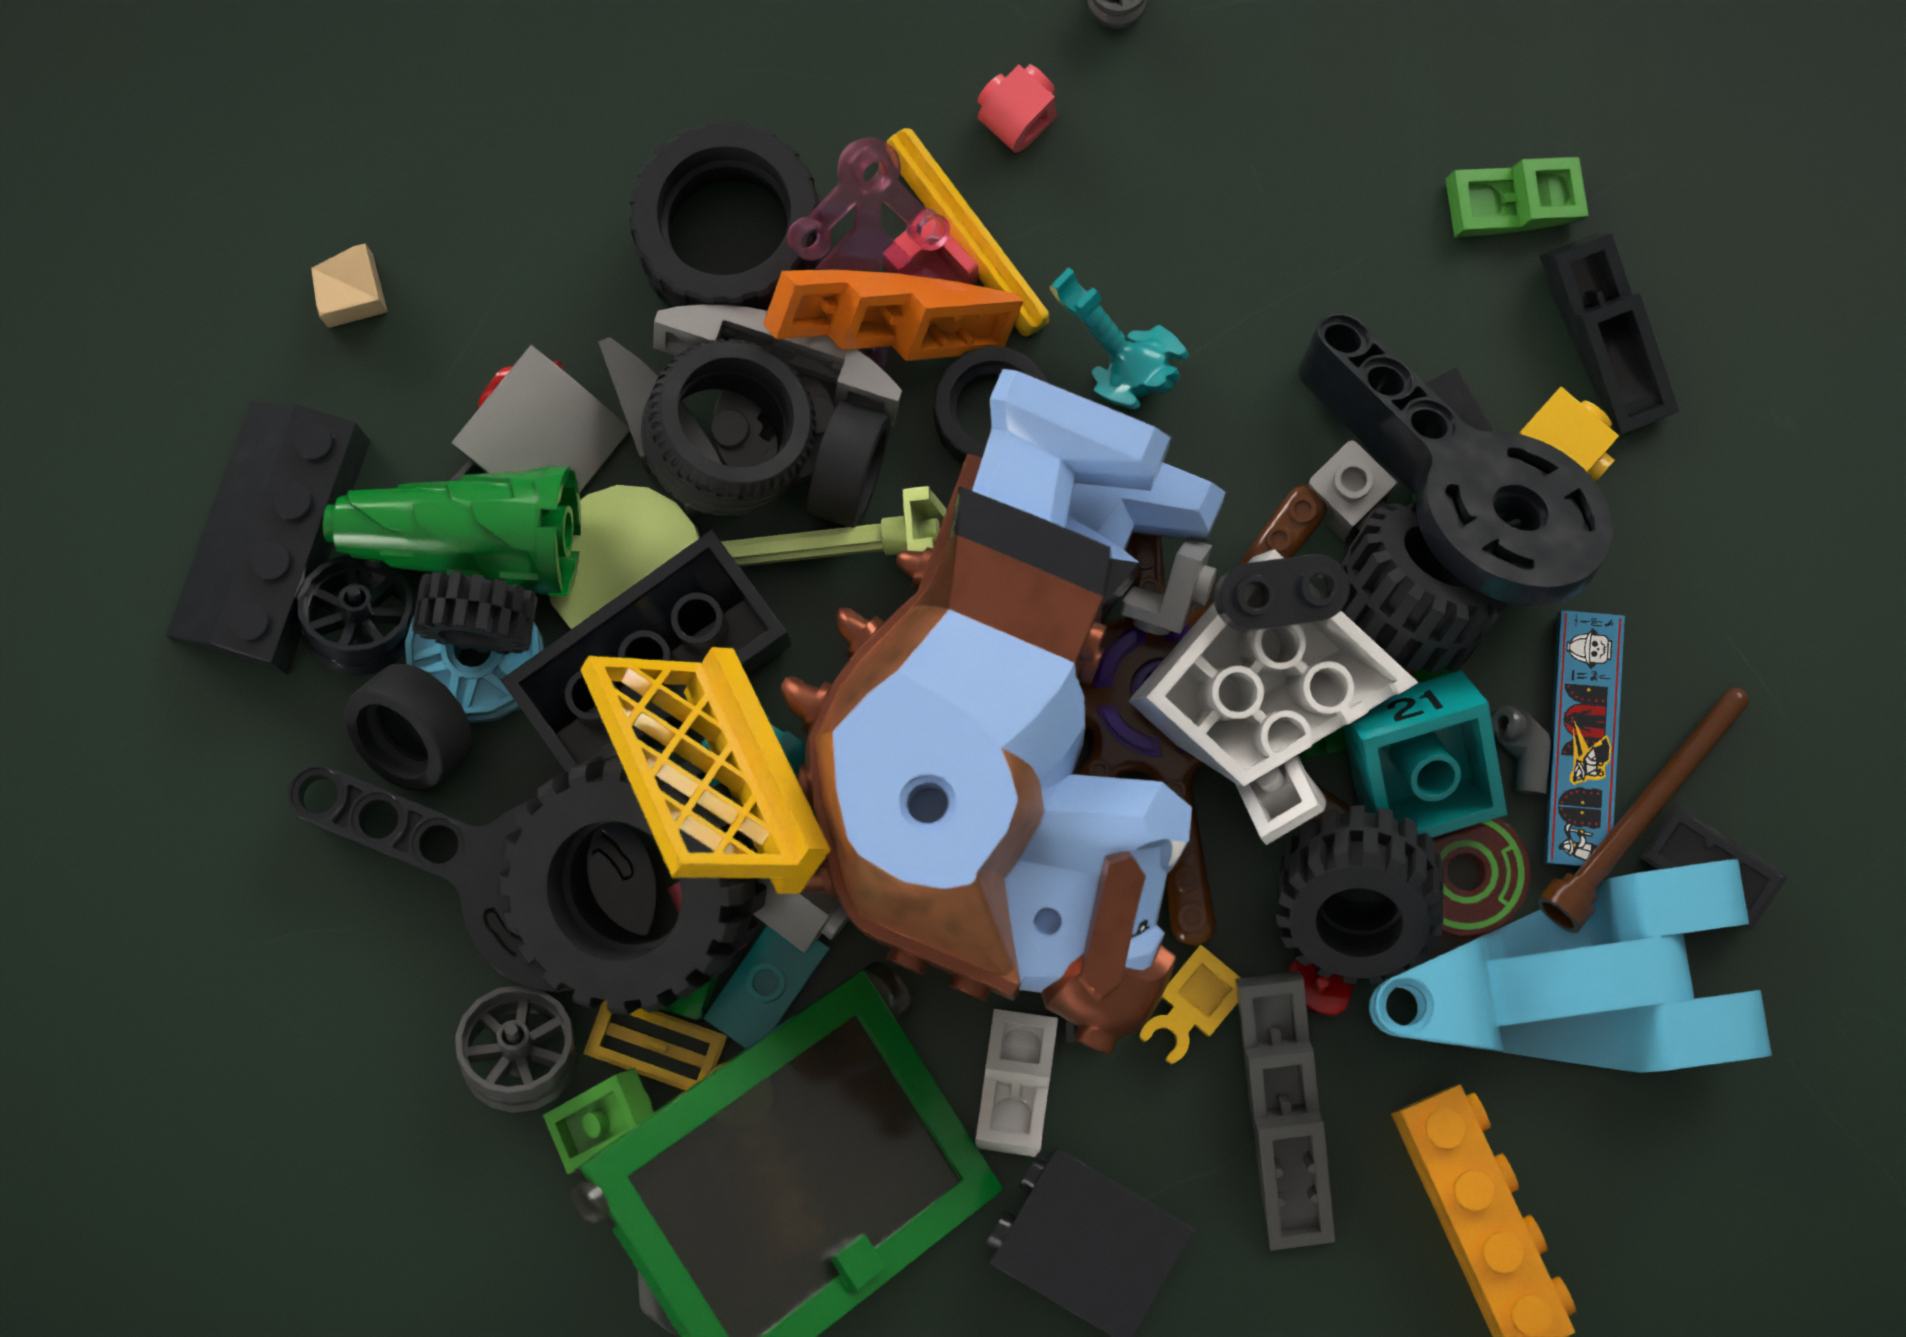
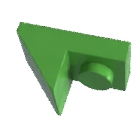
[543,1068,654,1175]

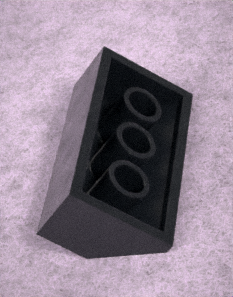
[166,401,371,675]
[501,530,792,772]

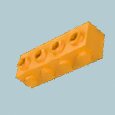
[1391,1085,1576,1337]

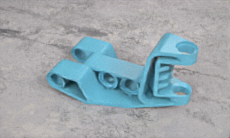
[1368,859,1772,1073]

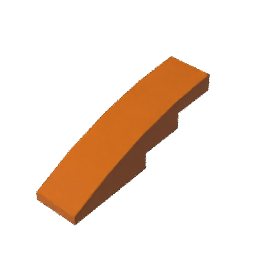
[763,270,1024,361]

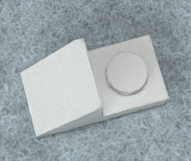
[1235,755,1327,845]

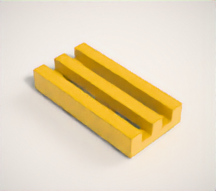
[583,1000,729,1091]

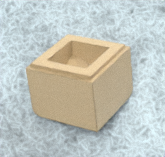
[311,243,388,328]

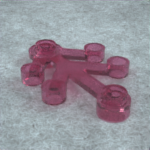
[787,137,950,369]

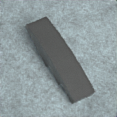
[1235,971,1335,1251]

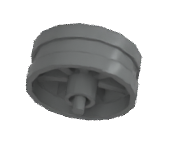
[455,985,578,1113]

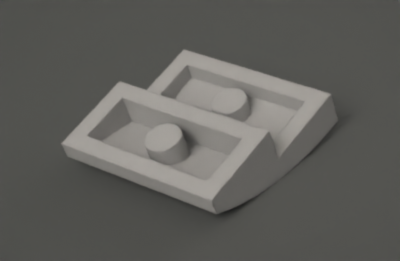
[451,345,630,494]

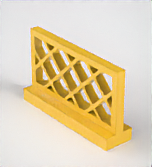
[580,647,831,894]

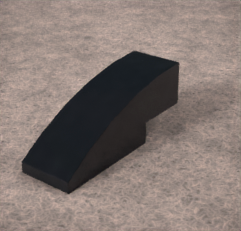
[1539,233,1680,434]

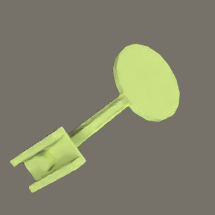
[549,485,947,629]

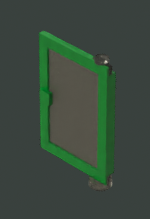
[571,962,1004,1337]

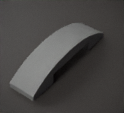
[653,304,902,427]

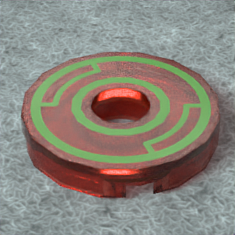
[1432,818,1531,938]

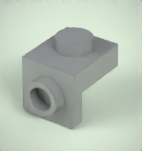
[1308,440,1398,542]
[1119,538,1217,635]

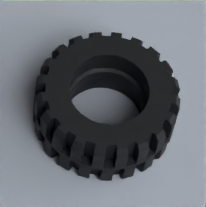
[498,749,767,1015]

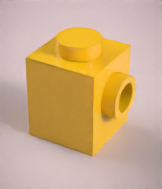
[1519,387,1619,482]

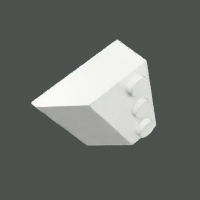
[1128,549,1419,787]

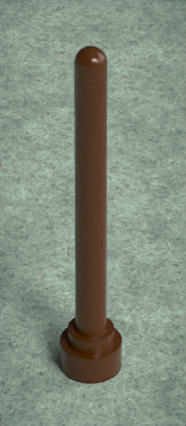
[1537,688,1749,933]

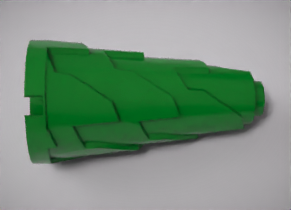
[323,466,581,596]

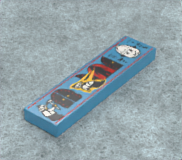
[1543,610,1625,868]

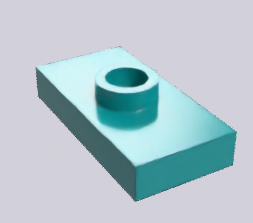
[703,925,831,1048]

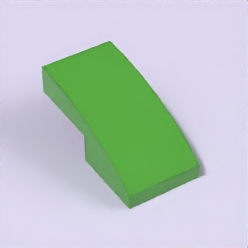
[1445,157,1589,238]

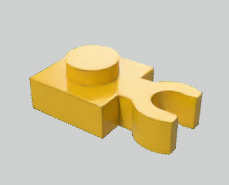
[1139,945,1241,1065]

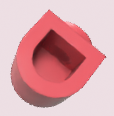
[977,64,1057,153]

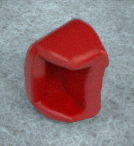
[1287,960,1354,1016]

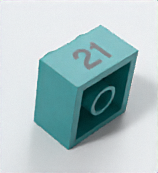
[1343,670,1507,838]

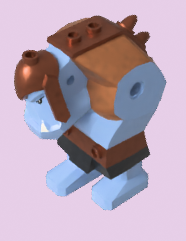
[781,369,1226,1055]

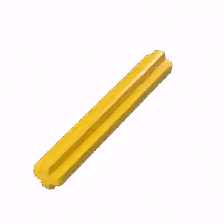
[885,128,1049,337]

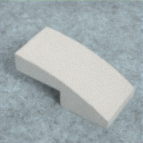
[975,1009,1058,1157]

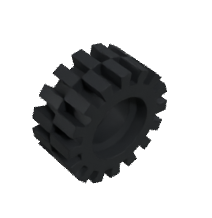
[412,572,538,654]

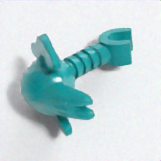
[1050,268,1189,409]

